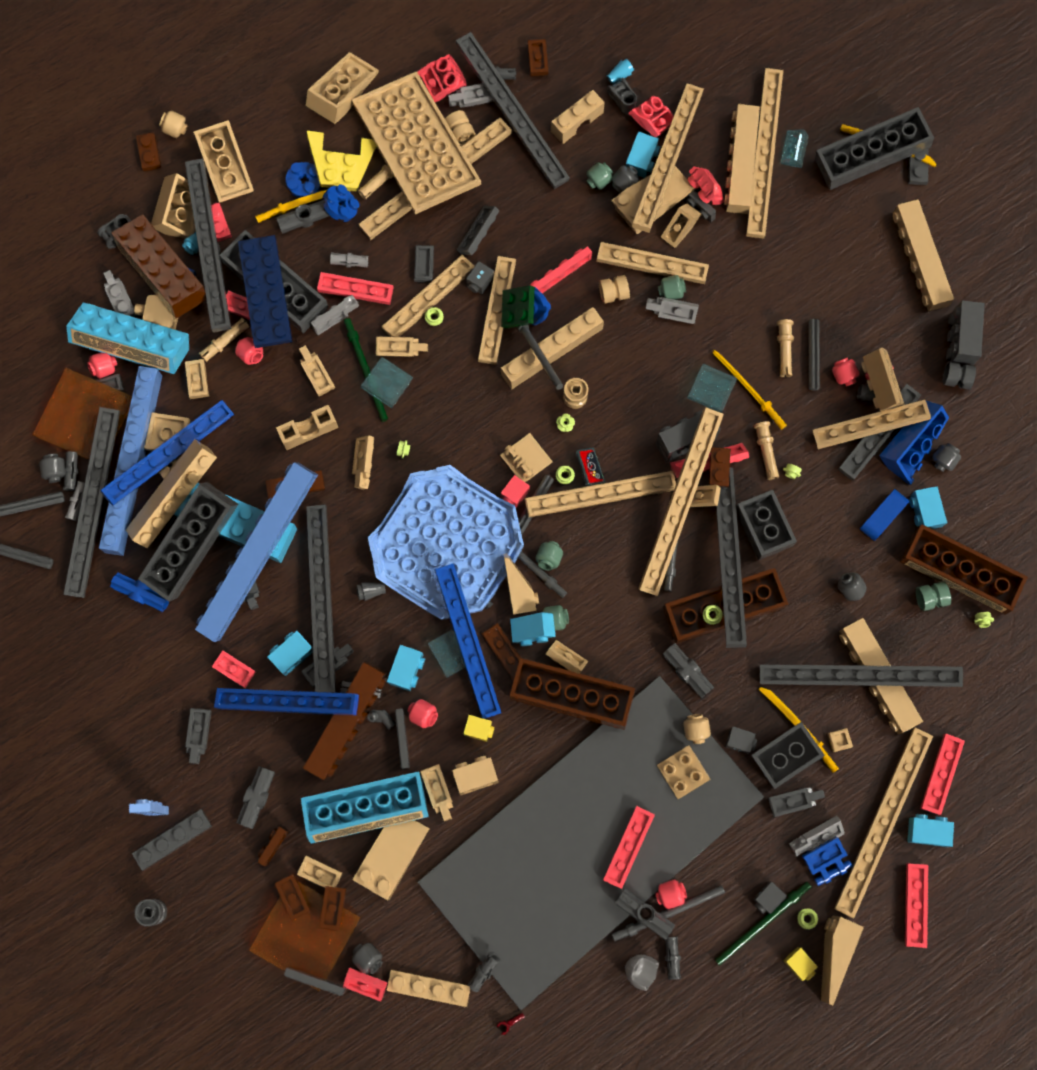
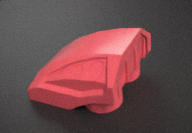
[417,54,467,102]
[628,96,674,137]
[688,166,724,205]

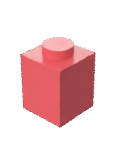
[501,475,530,508]

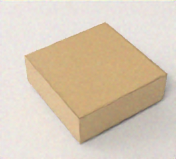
[827,728,853,753]

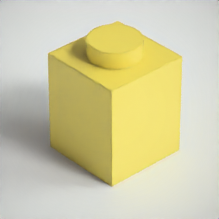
[464,715,495,742]
[783,947,818,981]

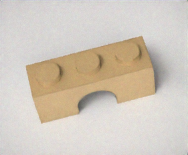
[551,90,605,144]
[276,405,339,450]

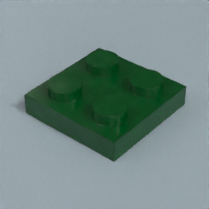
[501,285,535,328]

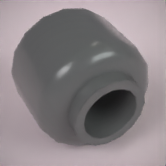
[612,165,639,193]
[932,443,961,472]
[39,454,66,483]
[838,572,867,601]
[352,943,382,974]

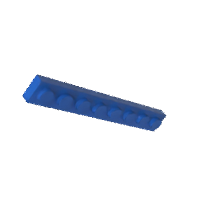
[100,400,234,506]
[434,563,501,719]
[214,688,359,715]

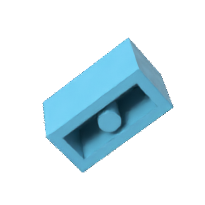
[626,132,660,178]
[909,486,947,529]
[510,612,556,646]
[267,631,313,677]
[387,645,425,691]
[907,814,954,847]

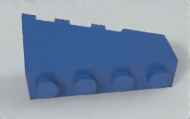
[879,401,949,485]

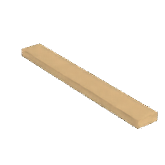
[524,471,676,518]

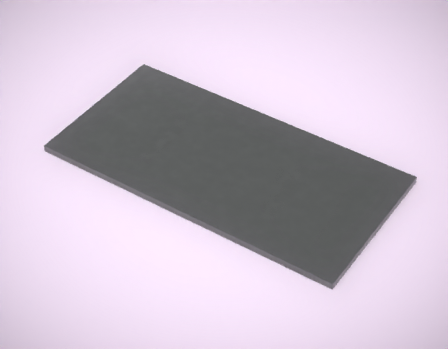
[418,676,764,1010]

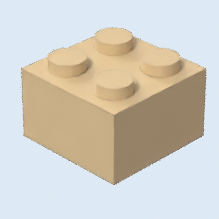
[452,755,499,795]

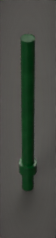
[343,318,388,422]
[714,881,812,966]

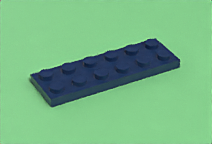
[238,235,293,348]

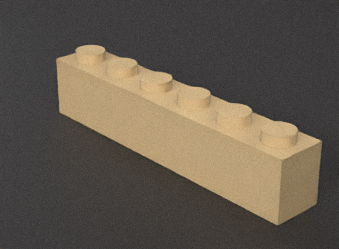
[724,104,760,214]
[893,199,954,312]
[501,307,604,389]
[126,439,217,548]
[839,618,923,734]

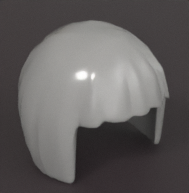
[625,954,659,991]

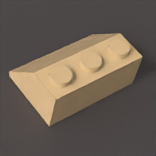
[151,173,195,239]
[861,348,905,411]

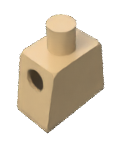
[134,295,178,330]

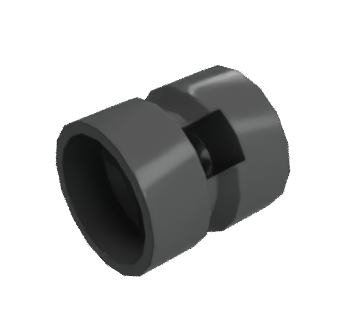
[942,361,976,390]
[135,899,167,926]

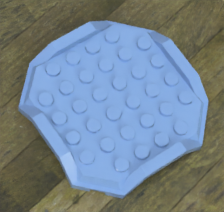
[368,465,524,620]

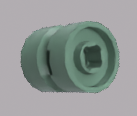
[915,581,951,611]

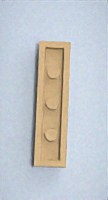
[387,970,470,1007]

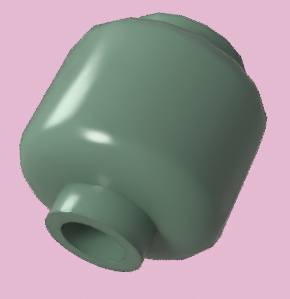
[586,162,613,190]
[658,275,686,300]
[535,541,563,571]
[543,605,569,631]

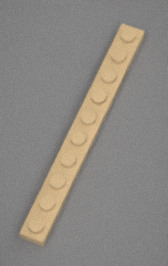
[746,68,783,239]
[632,83,704,233]
[359,118,512,240]
[638,407,724,596]
[834,728,933,918]

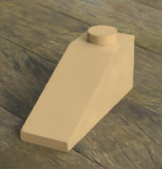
[503,553,539,614]

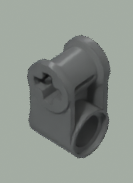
[607,78,637,114]
[97,214,131,249]

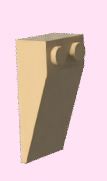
[306,52,379,124]
[194,120,254,203]
[612,166,695,234]
[353,820,429,900]
[821,916,864,1006]

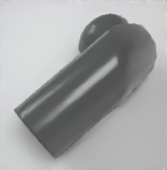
[367,709,396,730]

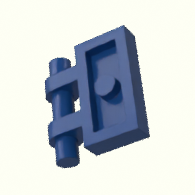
[802,837,853,886]

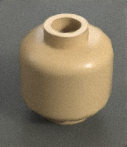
[159,111,188,138]
[683,714,711,744]

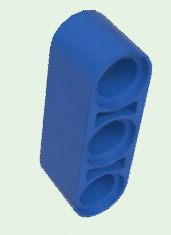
[860,489,909,541]

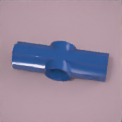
[110,572,169,612]

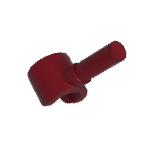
[497,1013,525,1035]

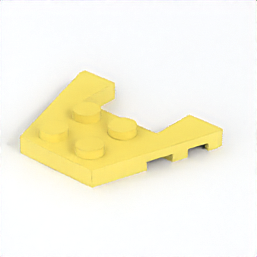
[307,131,377,191]

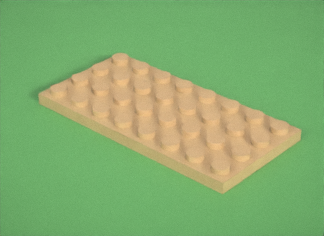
[352,71,481,214]

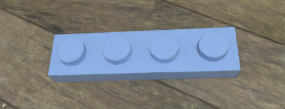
[129,799,169,816]

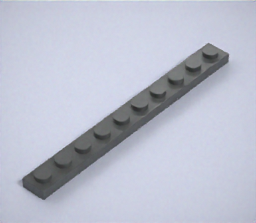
[456,32,570,189]
[185,159,231,332]
[64,407,120,598]
[716,468,747,648]
[306,505,336,693]
[760,665,963,687]

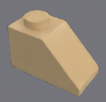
[661,203,701,248]

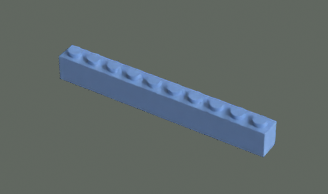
[99,366,162,556]
[195,462,318,642]

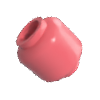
[235,337,263,365]
[87,352,117,379]
[832,357,860,387]
[408,699,438,728]
[656,879,687,909]

